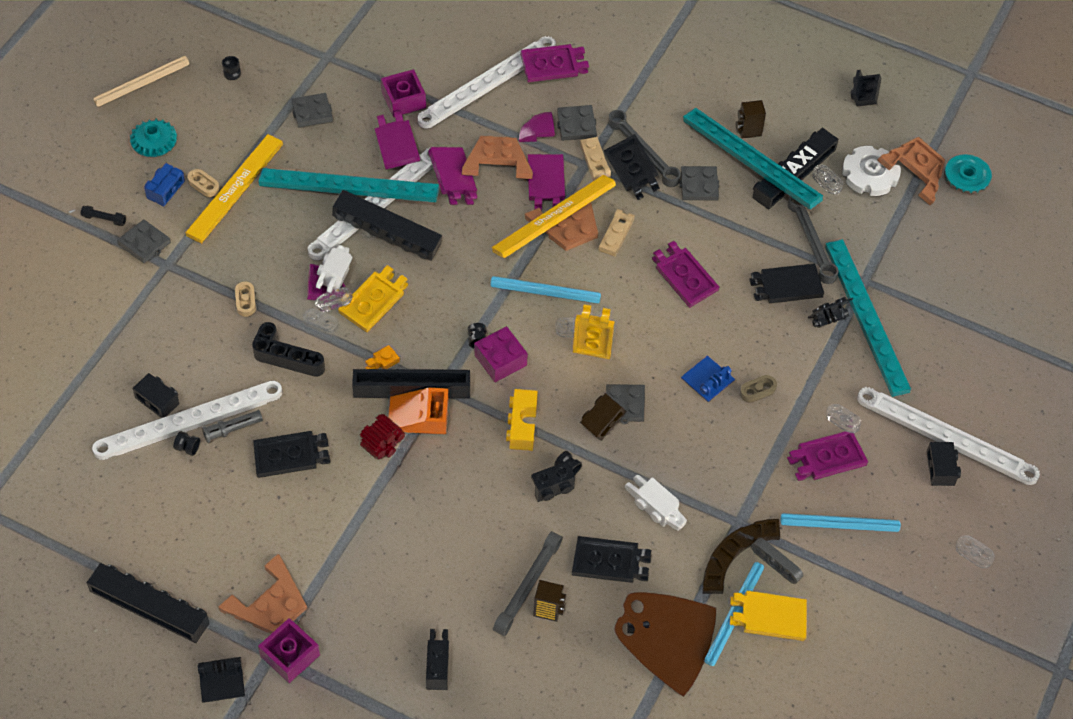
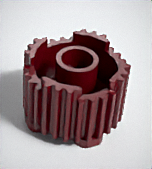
[360,414,405,460]

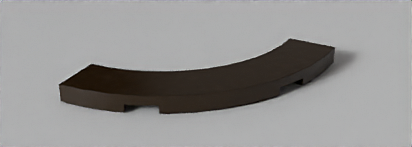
[702,519,781,594]

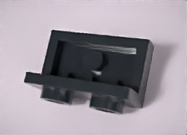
[851,70,882,106]
[531,462,575,502]

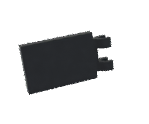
[604,134,660,200]
[749,263,824,304]
[253,431,331,478]
[572,536,652,583]

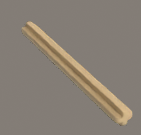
[93,56,189,107]

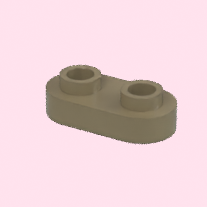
[740,375,777,402]

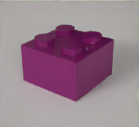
[381,69,426,117]
[474,326,528,383]
[258,618,320,683]

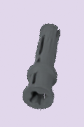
[202,410,263,443]

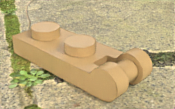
[580,137,611,180]
[599,209,635,257]

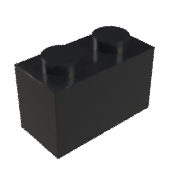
[132,373,180,418]
[926,442,961,486]

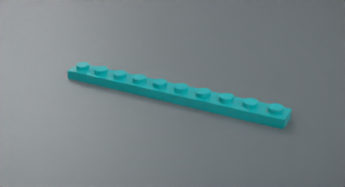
[683,108,823,210]
[258,168,439,203]
[825,239,911,397]

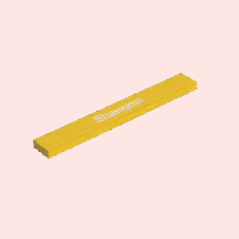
[185,134,283,244]
[492,175,616,258]

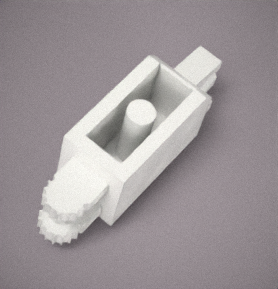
[316,245,353,293]
[625,475,687,531]

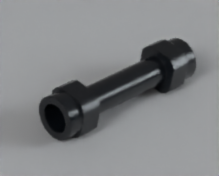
[81,205,126,226]

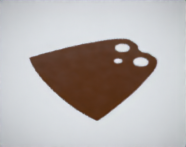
[614,592,716,697]

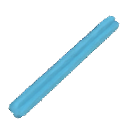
[491,276,601,303]
[780,513,901,532]
[704,562,764,666]

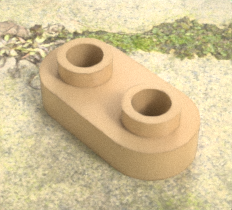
[188,169,220,197]
[235,282,256,317]

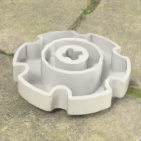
[842,146,901,196]

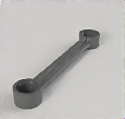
[608,110,681,187]
[788,196,838,284]
[493,531,563,636]

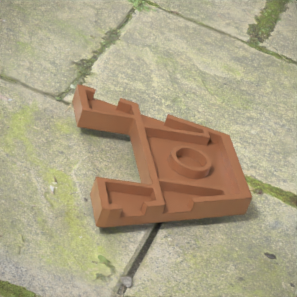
[462,136,533,179]
[877,137,945,205]
[525,202,598,251]
[218,554,307,634]

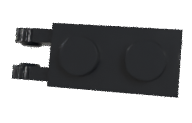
[426,629,449,690]

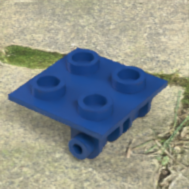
[681,355,735,402]

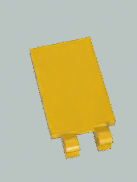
[338,265,408,333]
[573,304,615,359]
[730,591,807,641]

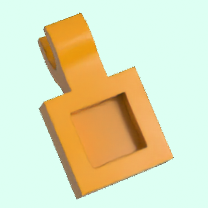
[365,345,400,369]

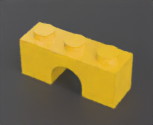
[506,389,538,451]

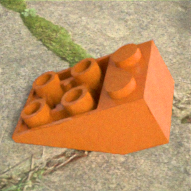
[388,388,449,434]

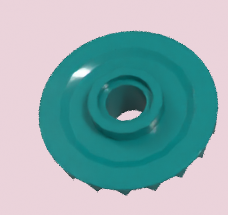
[130,118,177,157]
[945,154,992,194]

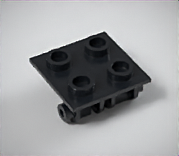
[808,297,854,328]
[198,657,245,703]

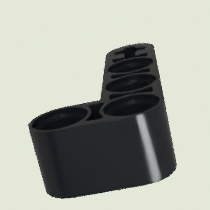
[252,322,325,377]

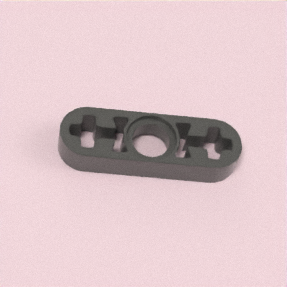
[751,538,803,584]

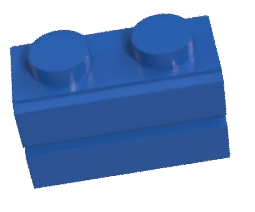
[144,163,185,206]

